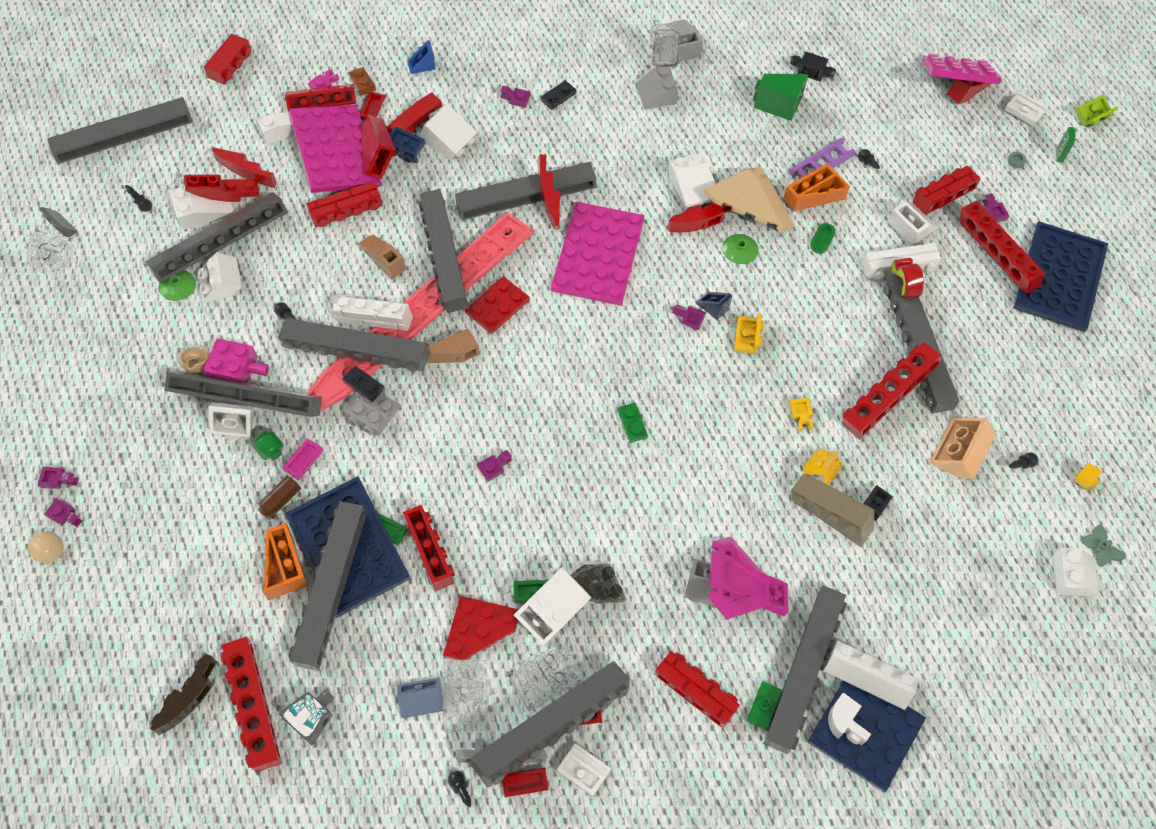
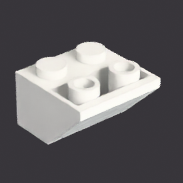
[888,201,939,246]
[197,252,242,302]

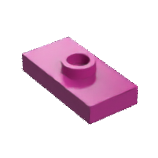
[282,438,324,480]

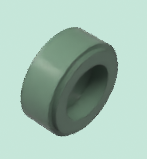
[1007,152,1026,168]

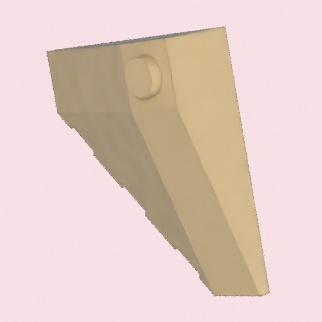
[704,167,794,232]

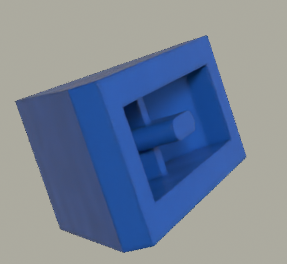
[407,40,436,74]

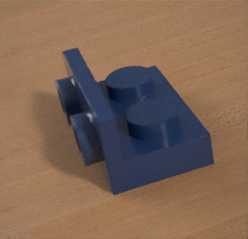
[390,126,426,164]

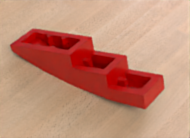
[387,92,443,135]
[212,147,277,188]
[537,154,560,229]

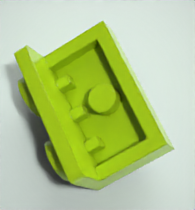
[1074,94,1118,127]

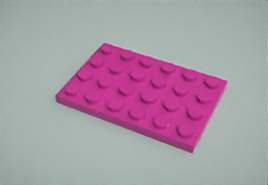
[289,105,381,193]
[551,201,645,306]

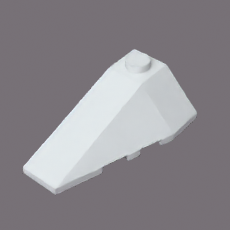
[255,112,295,145]

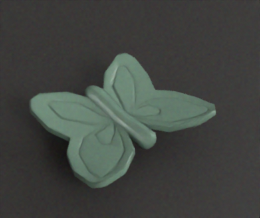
[1080,525,1125,567]

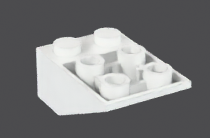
[514,567,592,646]

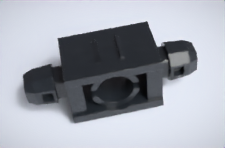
[790,51,836,82]

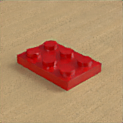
[465,276,530,335]

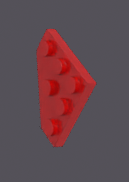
[443,596,519,662]

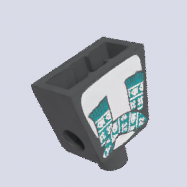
[279,689,334,746]

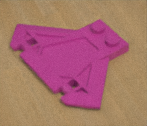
[709,537,789,620]

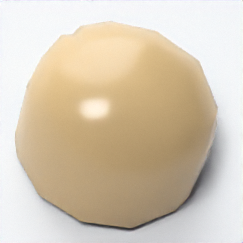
[180,346,210,373]
[28,531,64,564]

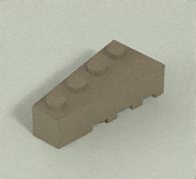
[791,474,875,547]

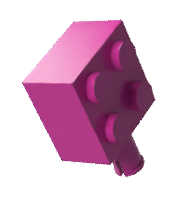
[203,338,269,383]

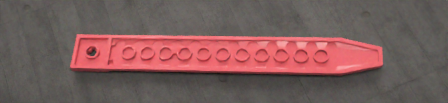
[307,212,534,412]

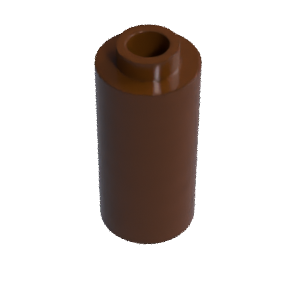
[257,475,301,518]

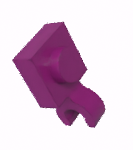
[500,86,531,108]
[982,193,1010,223]
[672,304,707,330]
[477,450,512,482]
[37,467,79,489]
[43,498,82,528]

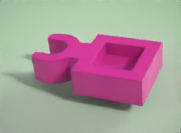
[308,69,339,89]

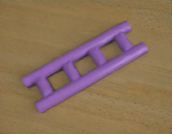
[789,138,856,178]

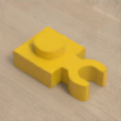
[789,398,813,432]

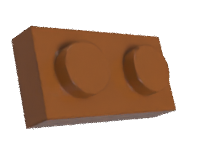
[348,67,376,95]

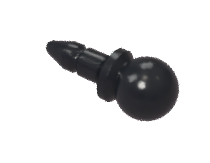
[858,149,880,169]
[125,185,153,212]
[274,302,296,319]
[1009,452,1039,469]
[448,770,472,808]

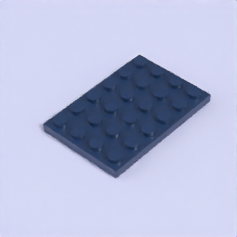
[1013,221,1109,332]
[285,476,411,618]

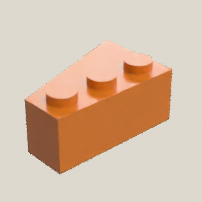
[783,163,850,211]
[263,523,309,600]

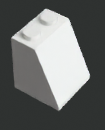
[419,103,477,160]

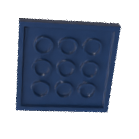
[807,680,926,793]

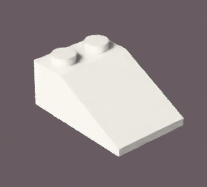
[669,153,715,208]
[169,186,235,230]

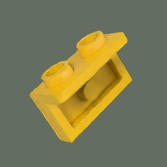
[734,313,764,354]
[804,449,842,485]

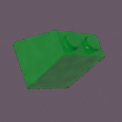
[753,73,808,121]

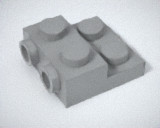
[345,394,400,436]

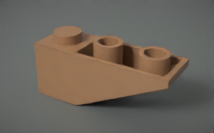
[358,234,406,280]
[427,328,479,363]

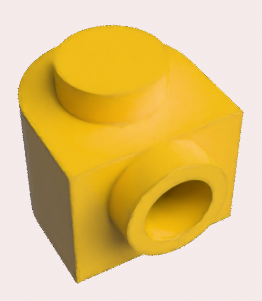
[1073,462,1102,490]

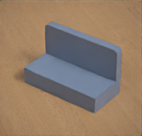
[397,677,444,718]

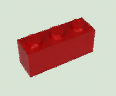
[204,33,252,85]

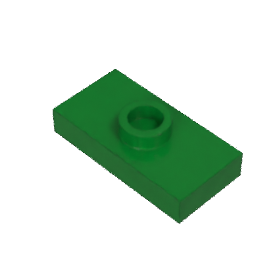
[746,681,782,731]

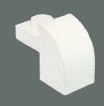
[828,693,871,746]

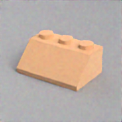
[930,418,996,479]

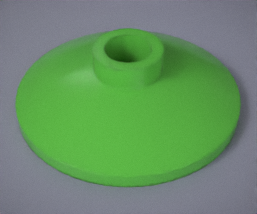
[723,234,758,264]
[158,270,196,301]

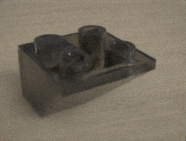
[571,564,626,604]

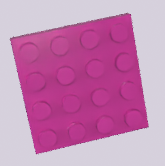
[922,53,1002,84]

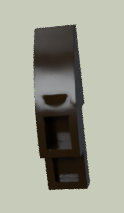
[150,653,217,735]

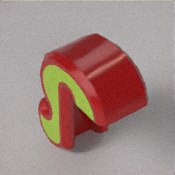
[892,257,924,299]

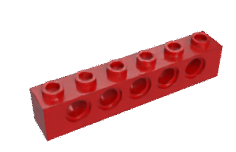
[959,200,1045,294]
[842,342,942,440]
[220,636,282,773]

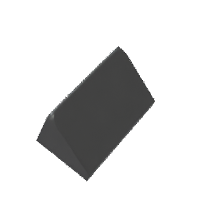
[40,207,78,239]

